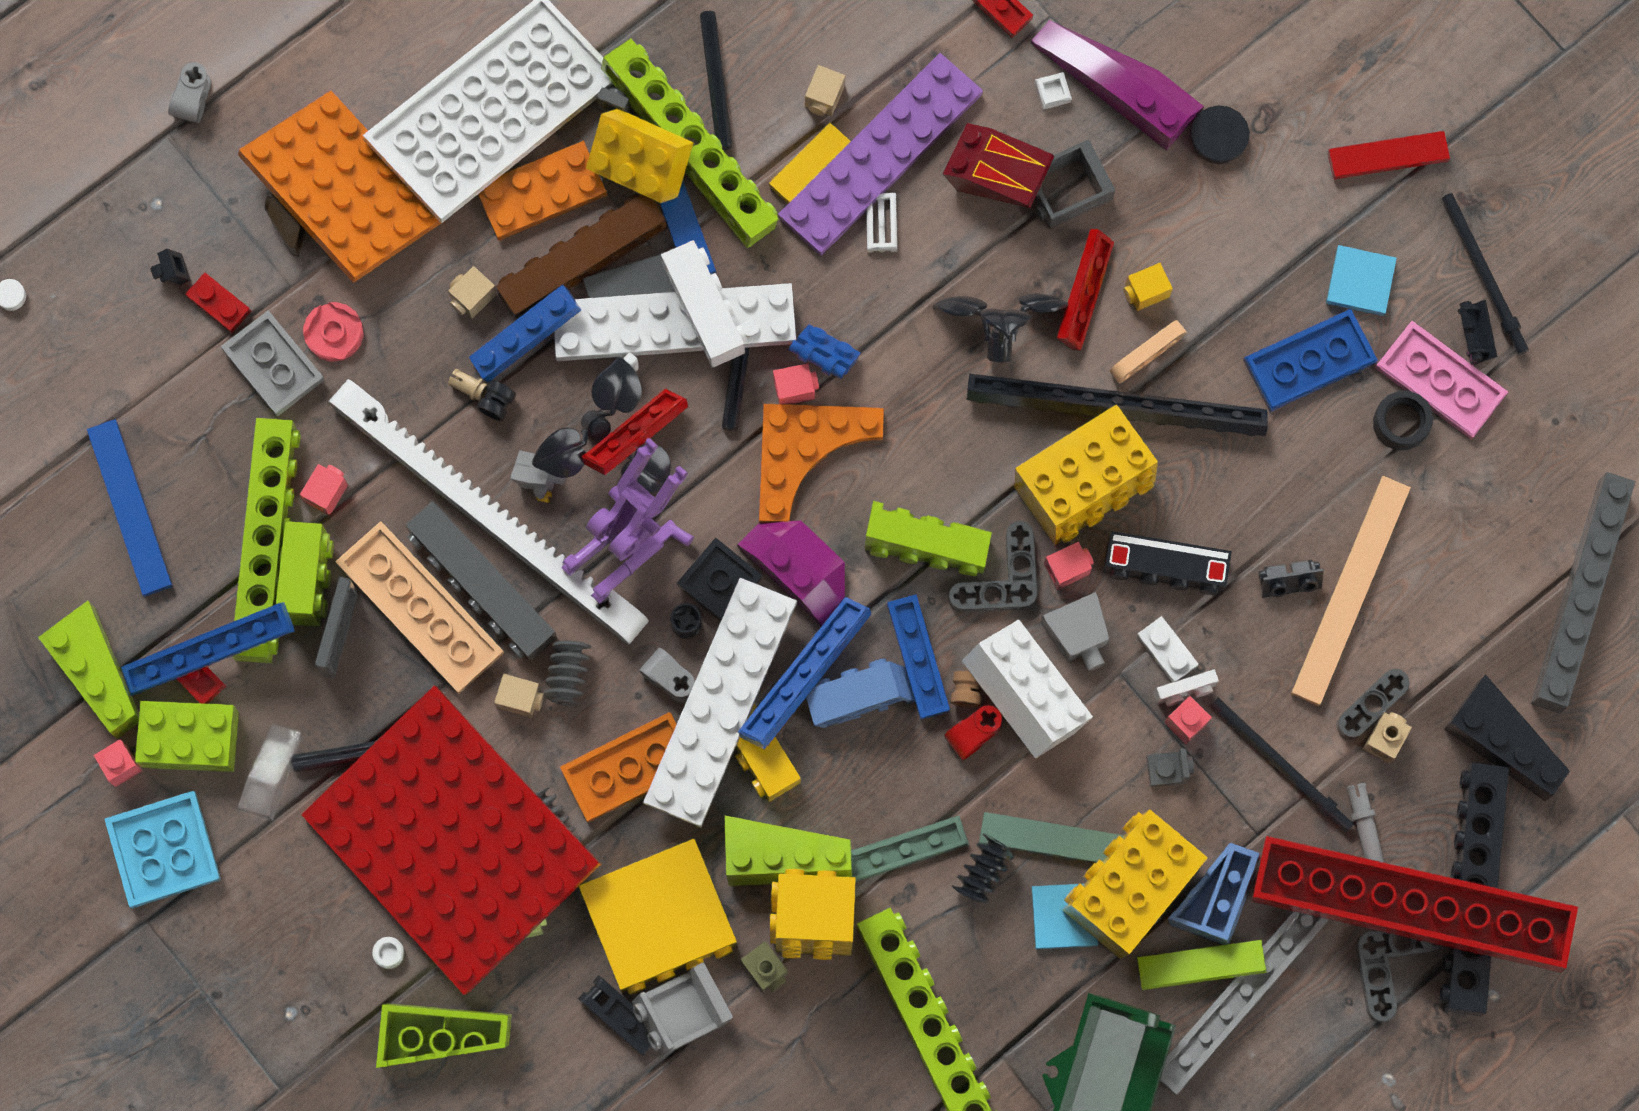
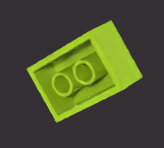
[276,521,334,627]
[135,701,239,772]

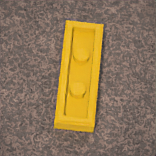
[769,123,851,204]

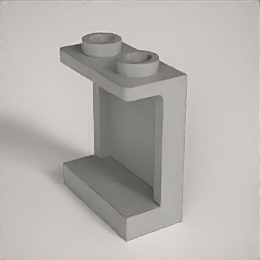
[632,962,733,1057]

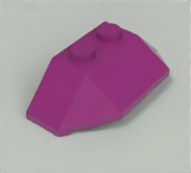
[737,520,845,627]

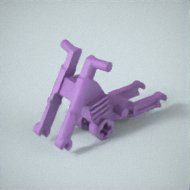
[561,438,694,604]

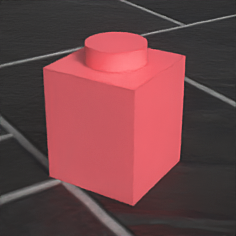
[773,363,819,405]
[300,464,348,516]
[1044,542,1094,590]
[1165,696,1212,744]
[93,739,142,787]

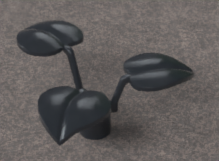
[933,293,1068,363]
[532,357,671,493]

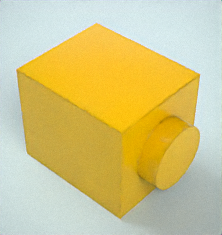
[1123,263,1173,311]

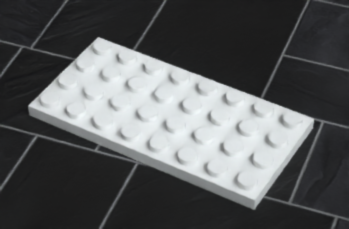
[363,0,613,224]

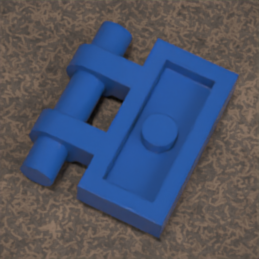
[789,324,861,379]

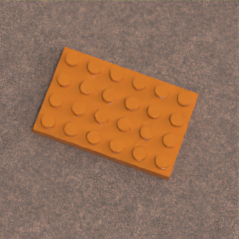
[238,90,441,283]

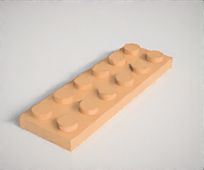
[335,521,504,694]

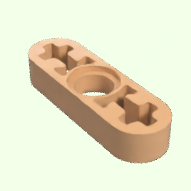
[1110,320,1187,384]

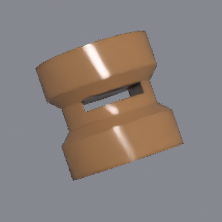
[950,671,982,708]

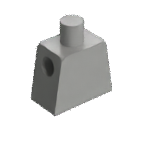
[1041,592,1109,671]

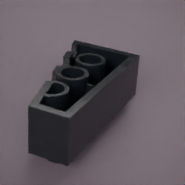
[1444,674,1570,801]

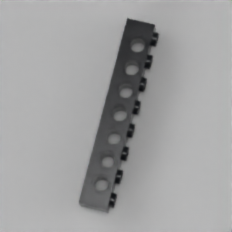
[1439,763,1509,1016]

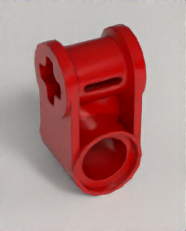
[944,705,1002,760]

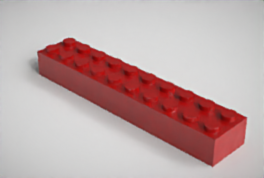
[1251,836,1578,973]

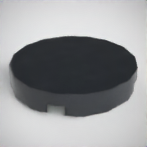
[1190,105,1250,164]

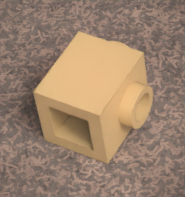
[448,266,497,319]
[1363,712,1412,764]

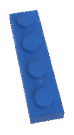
[469,284,582,383]
[887,594,950,720]

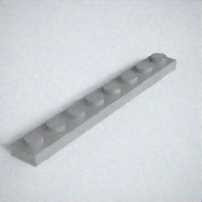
[1160,912,1329,1095]

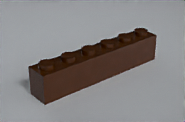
[496,194,667,321]

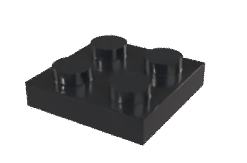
[677,537,762,621]

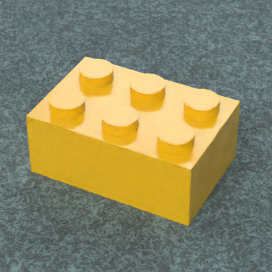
[586,109,694,203]

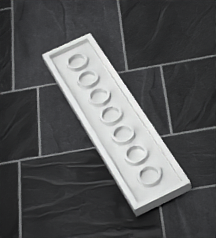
[554,283,796,361]
[643,578,797,828]

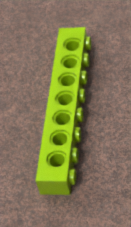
[601,38,779,249]
[232,418,301,663]
[856,907,997,1111]

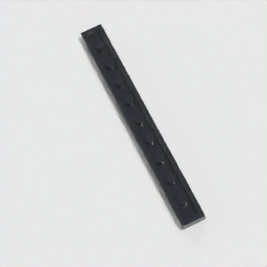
[966,373,1268,436]

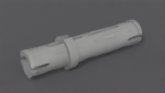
[1346,783,1385,863]

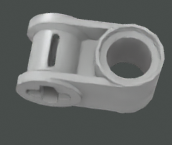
[168,62,211,123]
[639,647,695,704]

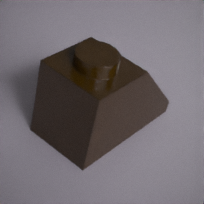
[265,194,306,257]

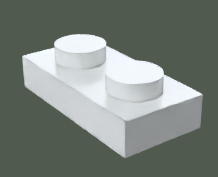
[1137,616,1199,683]
[1153,669,1219,706]

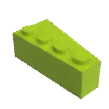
[865,501,992,576]
[38,600,139,739]
[725,816,852,886]
[376,1003,512,1068]

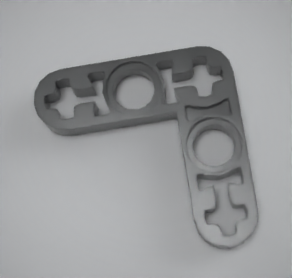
[948,521,1037,612]
[1356,930,1443,1023]

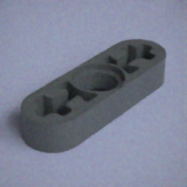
[1336,669,1409,740]

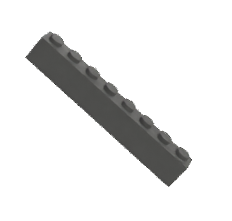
[1531,472,1636,714]

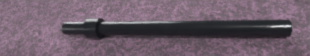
[1442,193,1529,355]
[1210,697,1354,833]

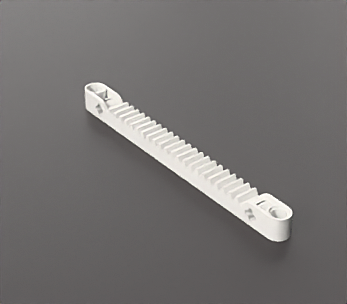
[328,379,649,645]

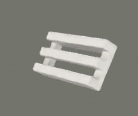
[867,193,897,252]

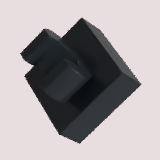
[150,248,191,285]

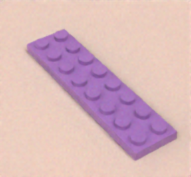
[778,53,983,256]

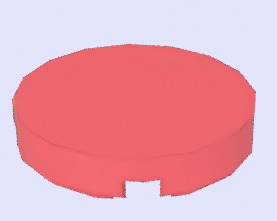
[303,302,364,362]

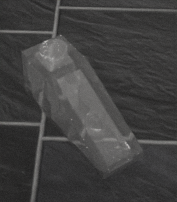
[238,724,303,821]

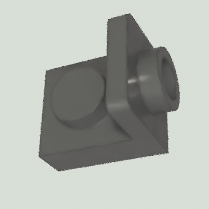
[597,84,632,113]
[1146,749,1194,787]

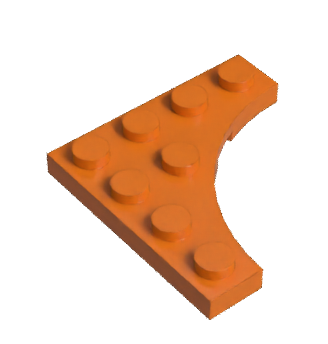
[759,404,884,523]

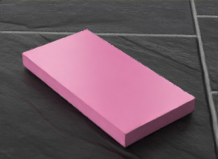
[1375,321,1508,440]

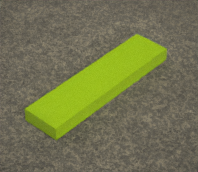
[1137,940,1267,990]

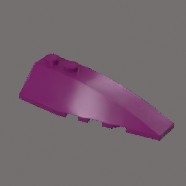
[1031,20,1204,151]

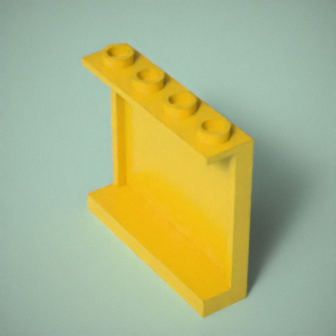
[579,839,737,995]

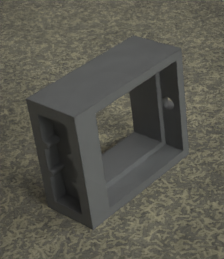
[1034,139,1115,229]

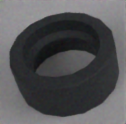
[1373,391,1433,450]

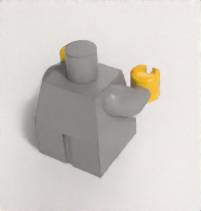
[510,450,566,503]

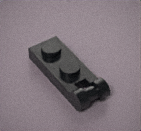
[578,975,651,1056]

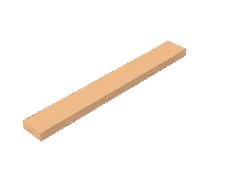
[1291,476,1411,706]

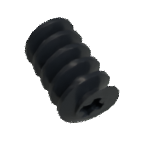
[952,833,1014,903]

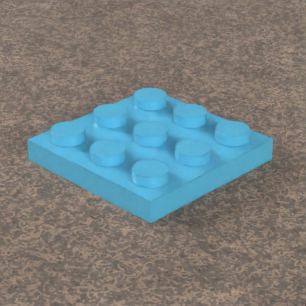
[104,791,221,909]

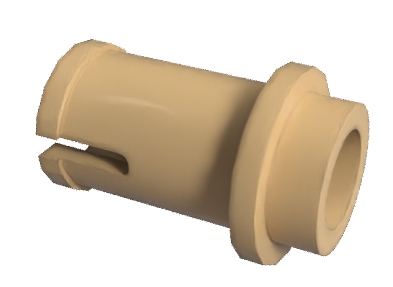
[448,369,488,401]

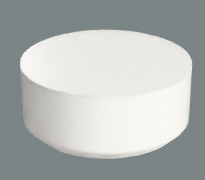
[0,279,26,311]
[372,937,405,969]

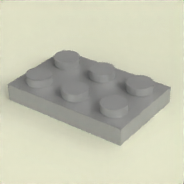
[221,310,325,417]

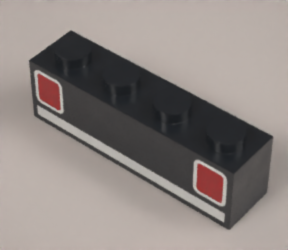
[1103,531,1232,595]

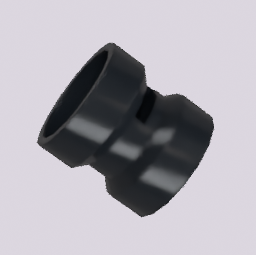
[476,380,517,421]
[670,603,702,639]

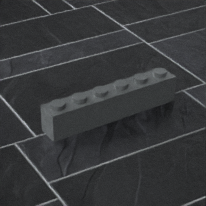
[406,501,557,662]

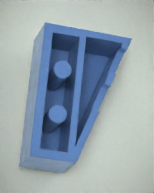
[806,659,915,728]
[1168,843,1260,945]

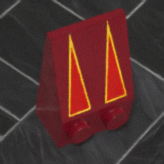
[943,123,1054,208]

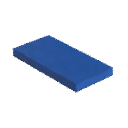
[1243,309,1378,412]

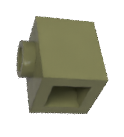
[740,941,788,993]

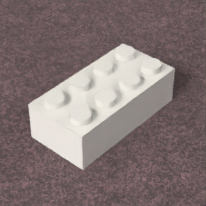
[962,620,1093,759]

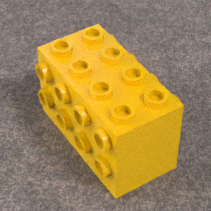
[1015,404,1158,545]
[1063,809,1208,959]
[770,869,856,960]

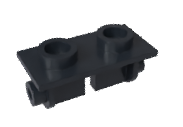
[1458,300,1498,365]
[1258,560,1324,598]

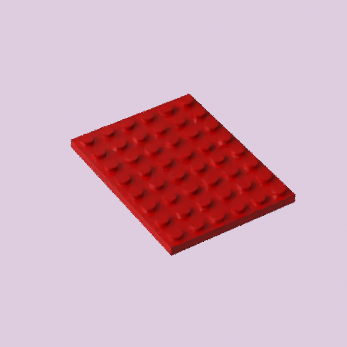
[301,685,601,995]

